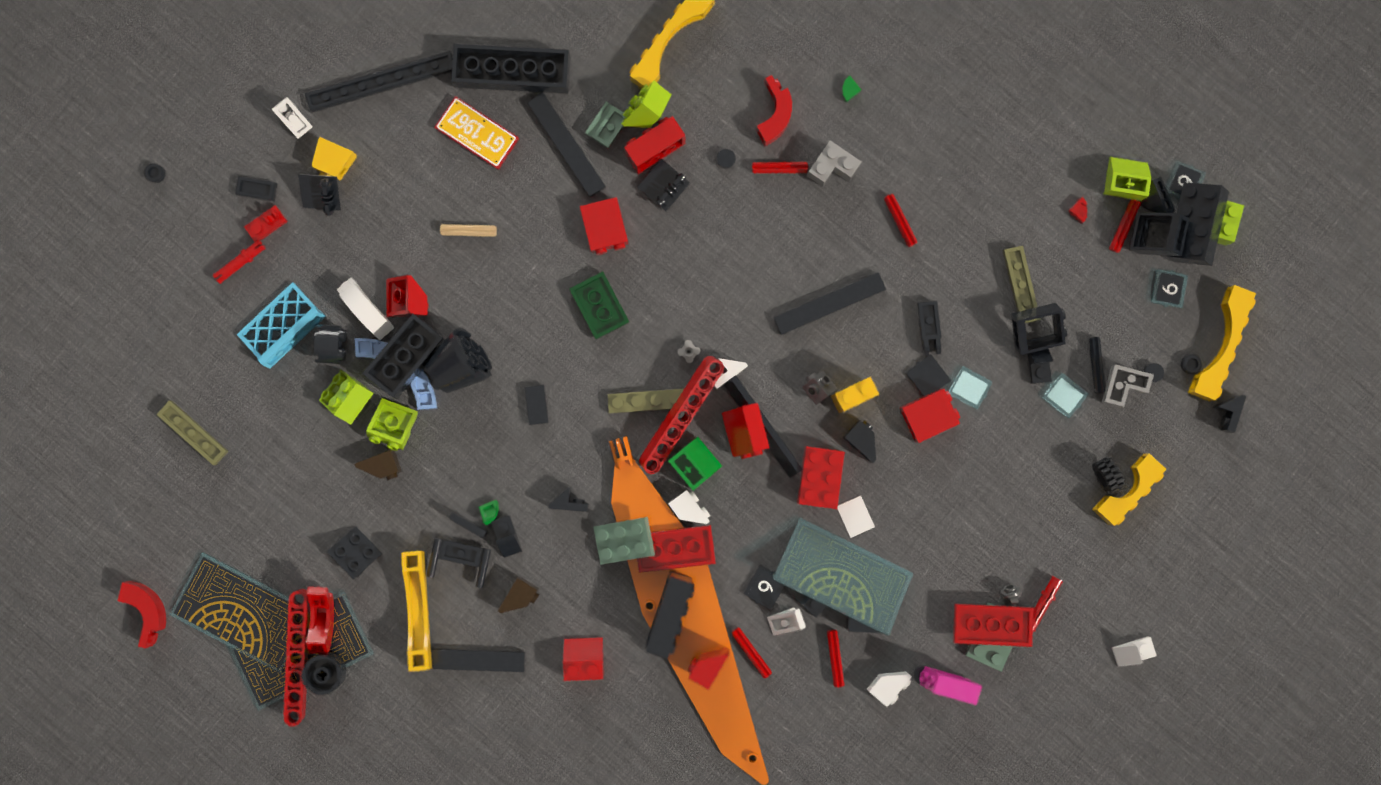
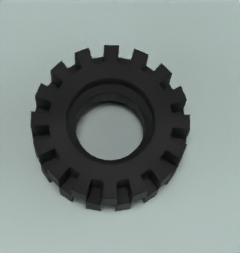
[1092,457,1125,494]

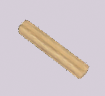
[440,224,497,236]

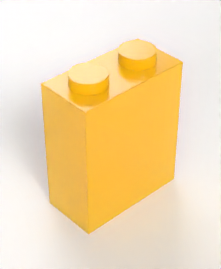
[831,377,879,413]

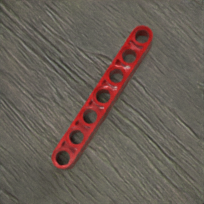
[639,356,724,474]
[284,589,310,727]

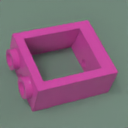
[920,666,982,705]

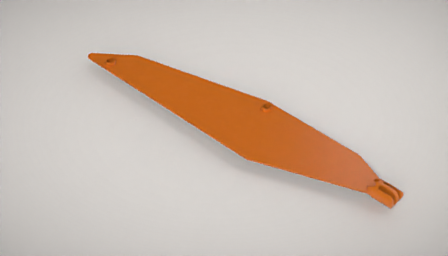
[609,436,769,785]

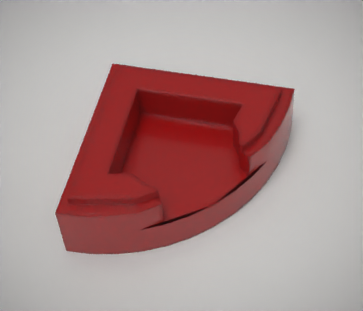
[1068,197,1087,224]

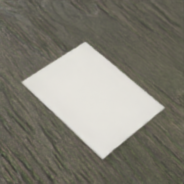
[837,496,875,538]

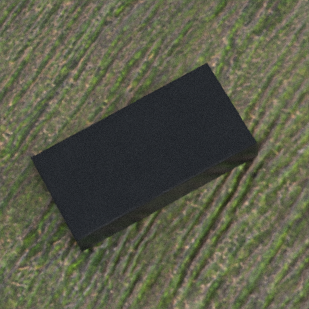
[235,176,278,202]
[525,385,549,425]
[449,512,488,538]

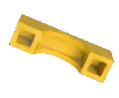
[1092,453,1167,526]

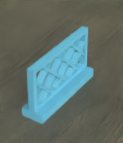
[237,282,326,369]

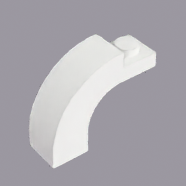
[337,277,394,340]

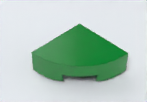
[842,75,861,103]
[479,500,499,525]

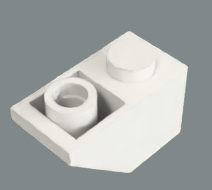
[668,490,710,524]
[867,671,912,707]

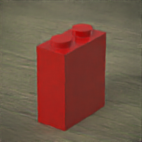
[580,197,629,255]
[899,389,960,443]
[721,403,769,459]

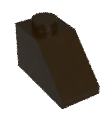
[354,450,402,481]
[497,576,540,613]

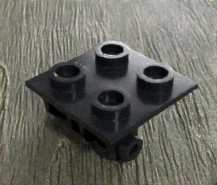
[637,159,690,211]
[298,174,341,216]
[327,527,382,580]

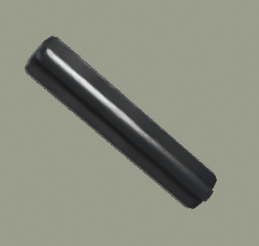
[1089,337,1105,393]

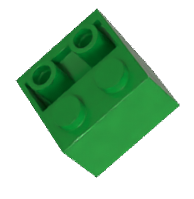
[669,437,722,491]

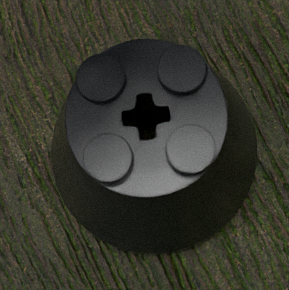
[423,327,493,393]

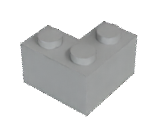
[807,141,861,187]
[1101,364,1154,408]

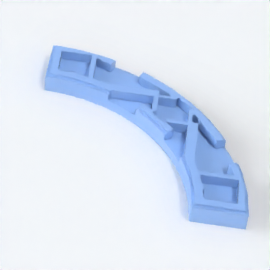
[354,338,437,410]

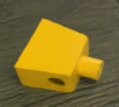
[312,137,357,180]

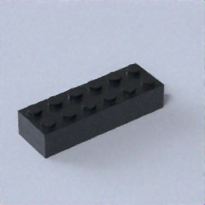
[451,44,570,94]

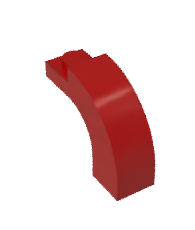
[756,75,792,146]
[117,581,166,648]
[306,587,334,654]

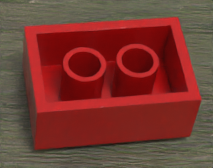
[624,116,686,174]
[797,446,845,509]

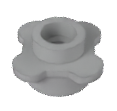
[678,340,700,363]

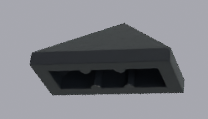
[1140,176,1175,213]

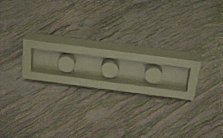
[1003,245,1041,323]
[608,389,684,414]
[156,400,228,465]

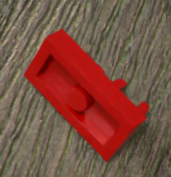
[244,205,288,242]

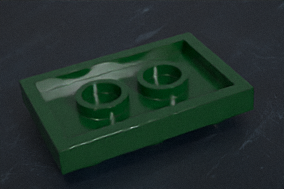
[569,271,630,340]

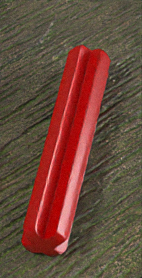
[752,162,808,173]
[884,194,917,247]
[1109,199,1141,253]
[732,627,772,678]
[827,629,844,688]

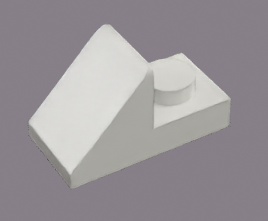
[272,97,312,138]
[714,358,748,390]
[767,608,806,636]
[1112,637,1156,667]

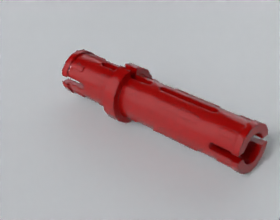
[213,239,266,284]
[1033,576,1063,632]

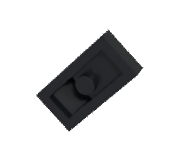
[1028,349,1053,384]
[1212,395,1246,433]
[548,487,589,512]
[491,515,522,558]
[788,585,829,618]

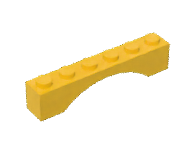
[629,0,715,89]
[1188,285,1256,401]
[401,551,432,671]

